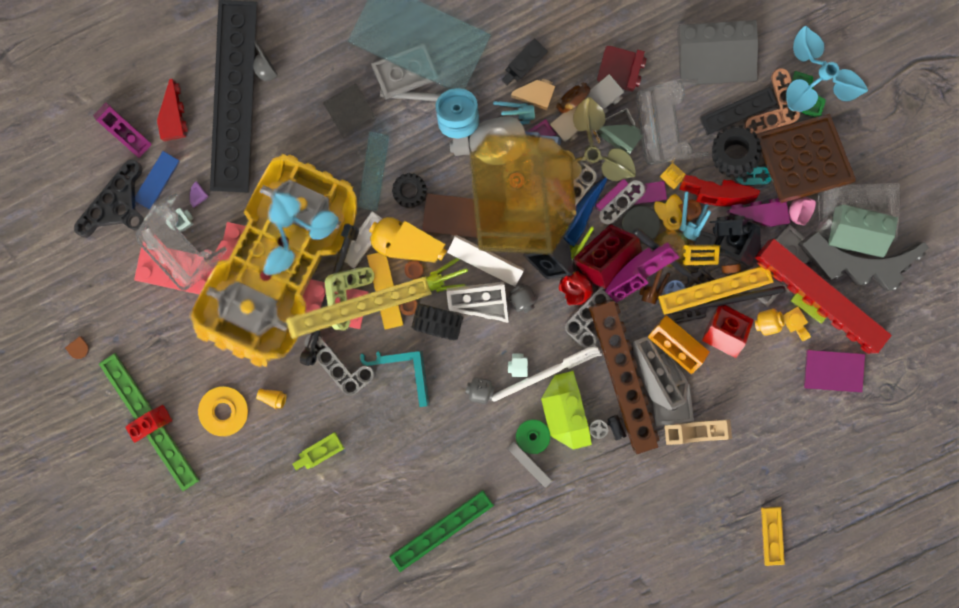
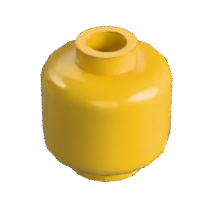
[755,308,785,336]

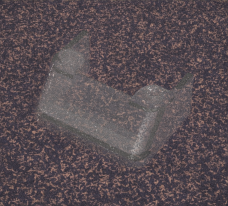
[636,79,708,165]
[136,192,227,291]

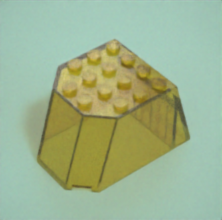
[470,135,576,254]

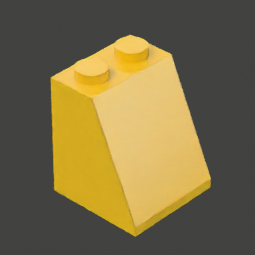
[385,221,447,263]

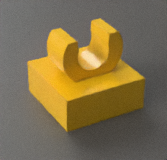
[659,163,686,190]

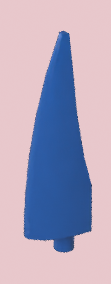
[555,177,608,247]

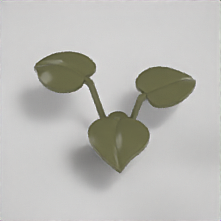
[547,97,636,182]

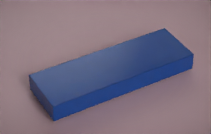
[135,151,180,210]

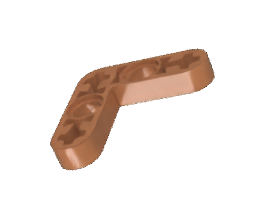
[744,68,800,134]

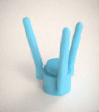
[493,101,535,125]
[679,191,711,241]

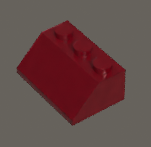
[573,224,643,289]

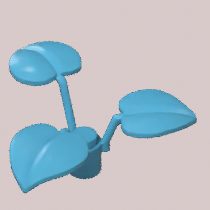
[786,26,868,112]
[264,193,338,275]

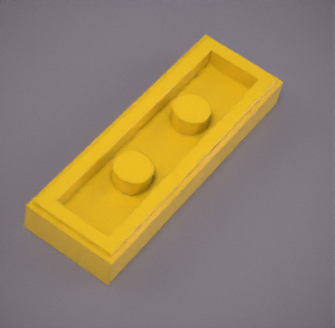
[761,506,785,566]

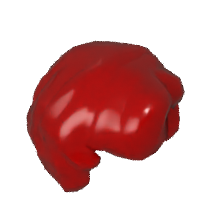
[558,271,593,305]

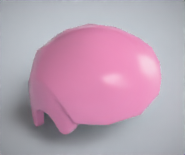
[789,196,816,225]

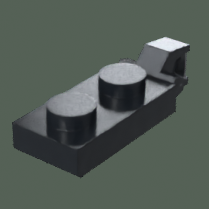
[502,38,548,86]

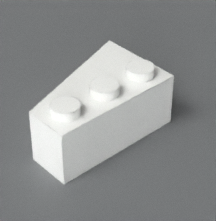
[447,282,509,323]

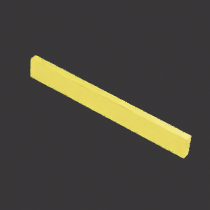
[286,276,432,338]

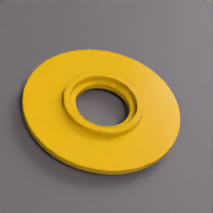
[198,387,248,436]

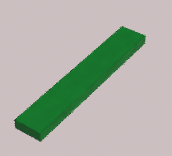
[389,490,494,572]

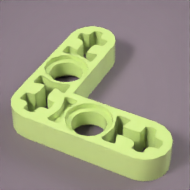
[325,267,374,330]

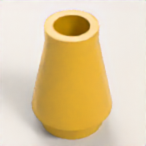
[257,388,287,409]

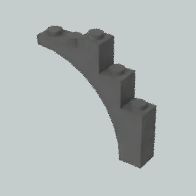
[798,232,929,291]

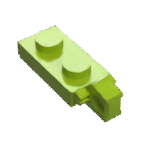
[292,432,345,470]

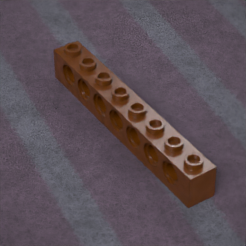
[589,299,660,454]

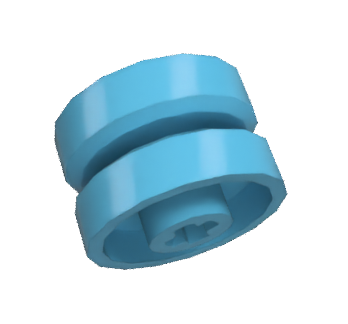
[435,88,480,139]

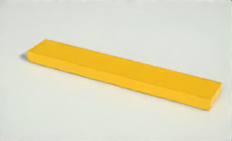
[658,267,774,315]

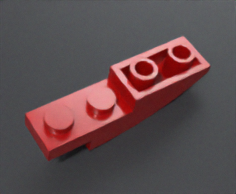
[679,175,760,206]

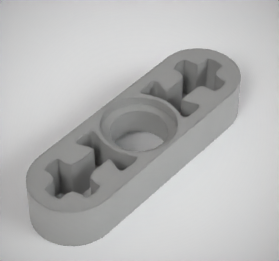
[599,180,646,224]
[507,441,552,488]

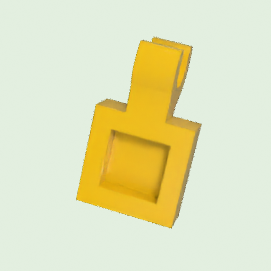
[783,306,811,341]

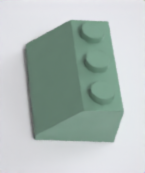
[828,205,898,258]

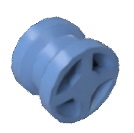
[664,280,685,294]

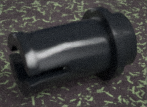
[607,415,627,441]

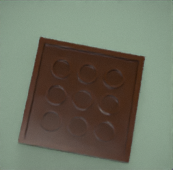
[756,114,856,203]

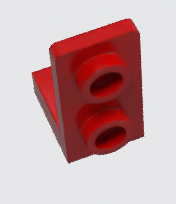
[125,405,173,443]

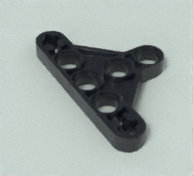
[74,160,145,237]

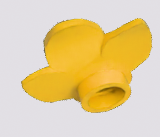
[654,194,682,231]

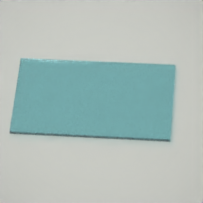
[348,0,491,89]

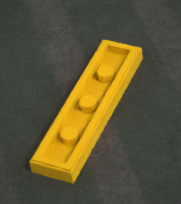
[367,253,403,330]

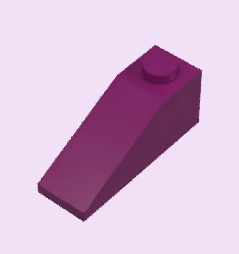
[93,102,152,158]

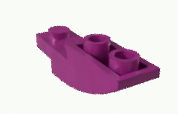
[606,242,679,303]

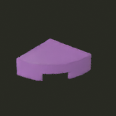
[190,181,209,208]

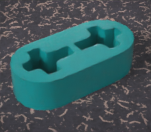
[735,167,771,186]

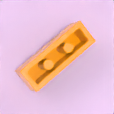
[648,315,710,375]

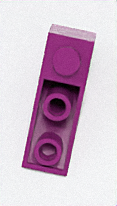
[727,198,790,227]

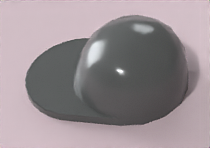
[253,40,278,81]

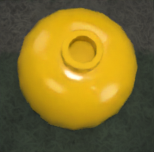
[369,217,403,257]

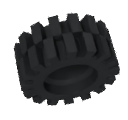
[392,173,427,208]

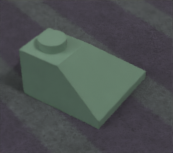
[597,124,642,154]

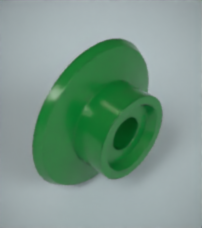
[516,420,550,454]

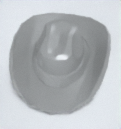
[469,117,526,165]

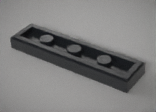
[700,87,778,136]

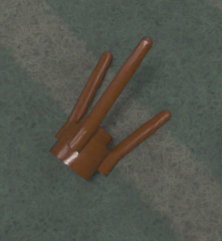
[639,268,671,304]

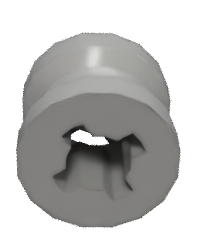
[588,419,608,439]

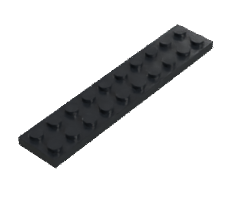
[210,0,258,193]

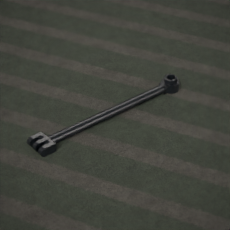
[300,224,359,366]

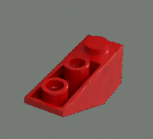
[157,79,188,141]

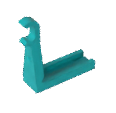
[360,351,429,407]

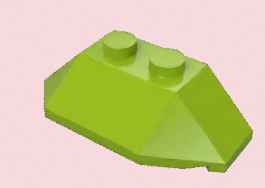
[541,371,592,449]

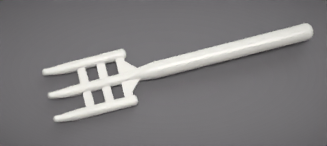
[492,347,602,401]

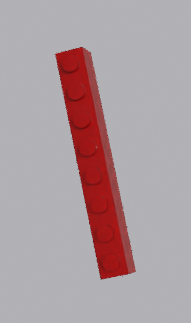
[755,239,892,354]

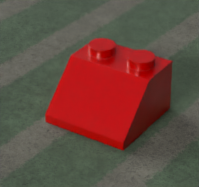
[702,305,754,358]

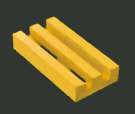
[683,245,720,265]

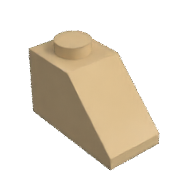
[511,79,555,111]

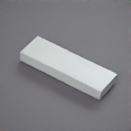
[345,211,382,269]

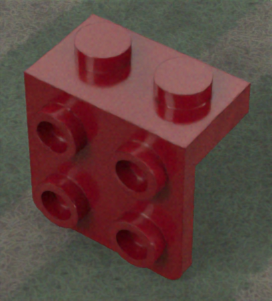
[597,45,647,92]

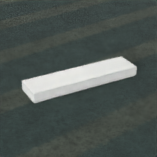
[447,235,524,287]

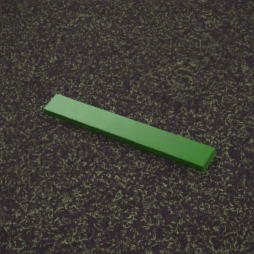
[99,353,200,491]

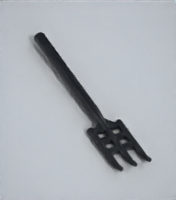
[633,228,716,288]
[668,286,786,323]

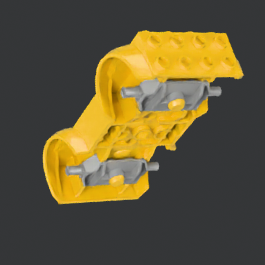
[190,154,357,367]

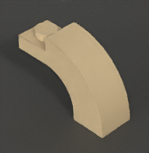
[665,420,732,445]

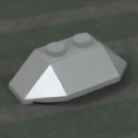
[633,336,688,410]

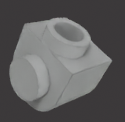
[449,136,470,156]

